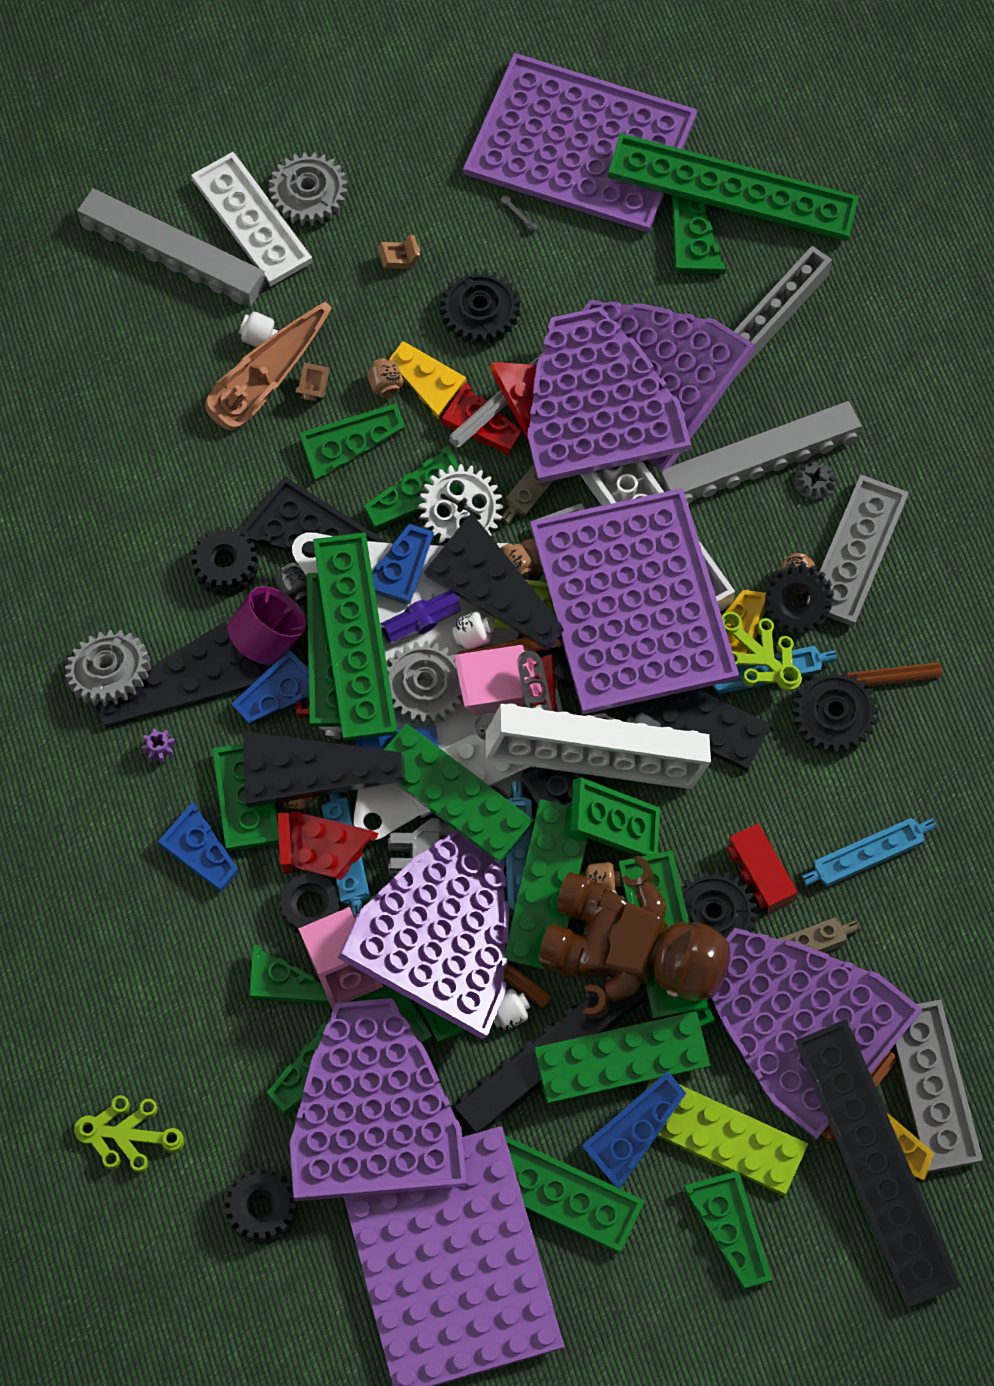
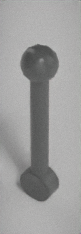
[501,196,538,232]

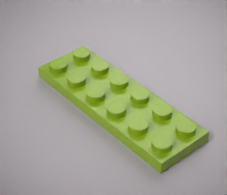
[646,1079,808,1196]

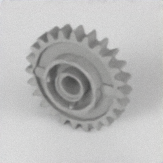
[269,152,348,226]
[65,630,151,706]
[387,641,463,726]

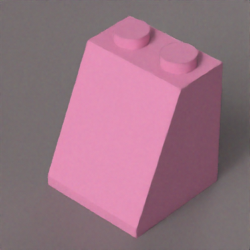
[454,645,541,717]
[299,907,383,1009]

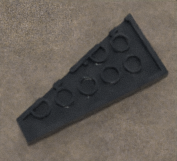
[241,476,388,558]
[424,512,564,650]
[91,621,263,729]
[243,731,405,808]

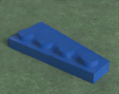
[582,1072,687,1189]

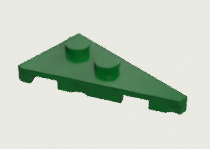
[249,945,330,1005]

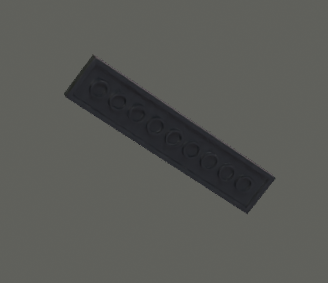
[517,633,771,772]
[795,1019,961,1308]

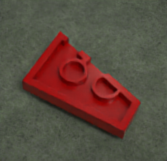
[441,383,522,455]

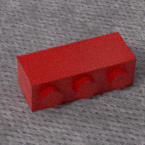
[726,823,798,915]

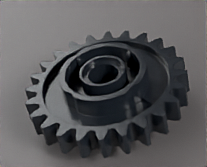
[440,270,520,345]
[792,669,879,755]
[681,870,758,939]

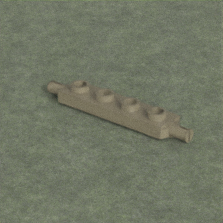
[500,465,555,525]
[779,918,861,953]

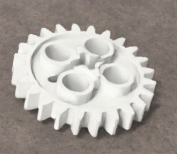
[418,464,503,544]

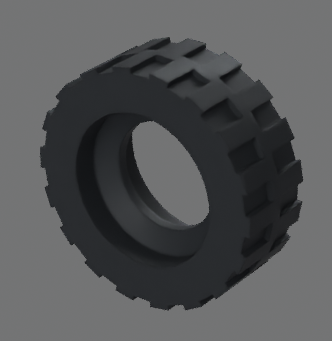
[279,873,341,935]

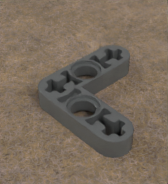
[475,651,552,740]

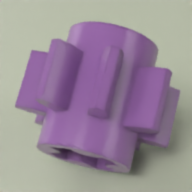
[142,729,176,763]

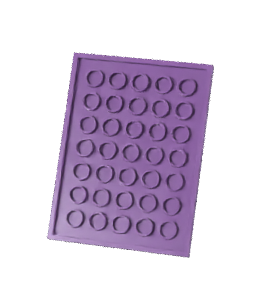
[463,53,698,233]
[530,488,739,715]
[344,1126,565,1386]

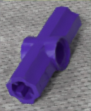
[380,590,461,645]

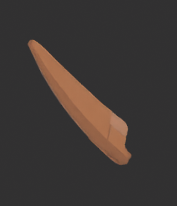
[205,302,332,430]

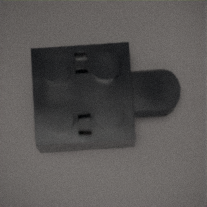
[520,767,605,812]

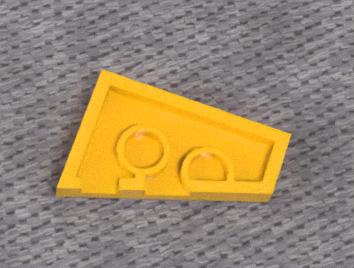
[389,341,466,419]

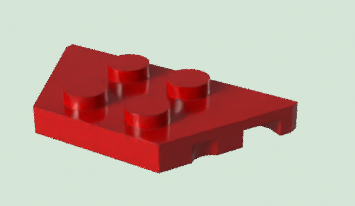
[489,362,537,442]
[290,811,378,880]

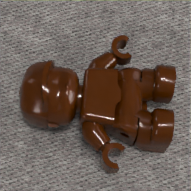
[539,856,731,1019]

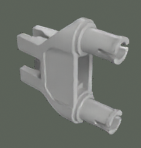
[388,818,455,876]

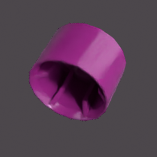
[227,586,307,665]

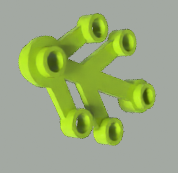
[722,612,802,691]
[74,1095,184,1173]

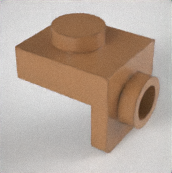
[378,235,420,269]
[296,363,330,401]

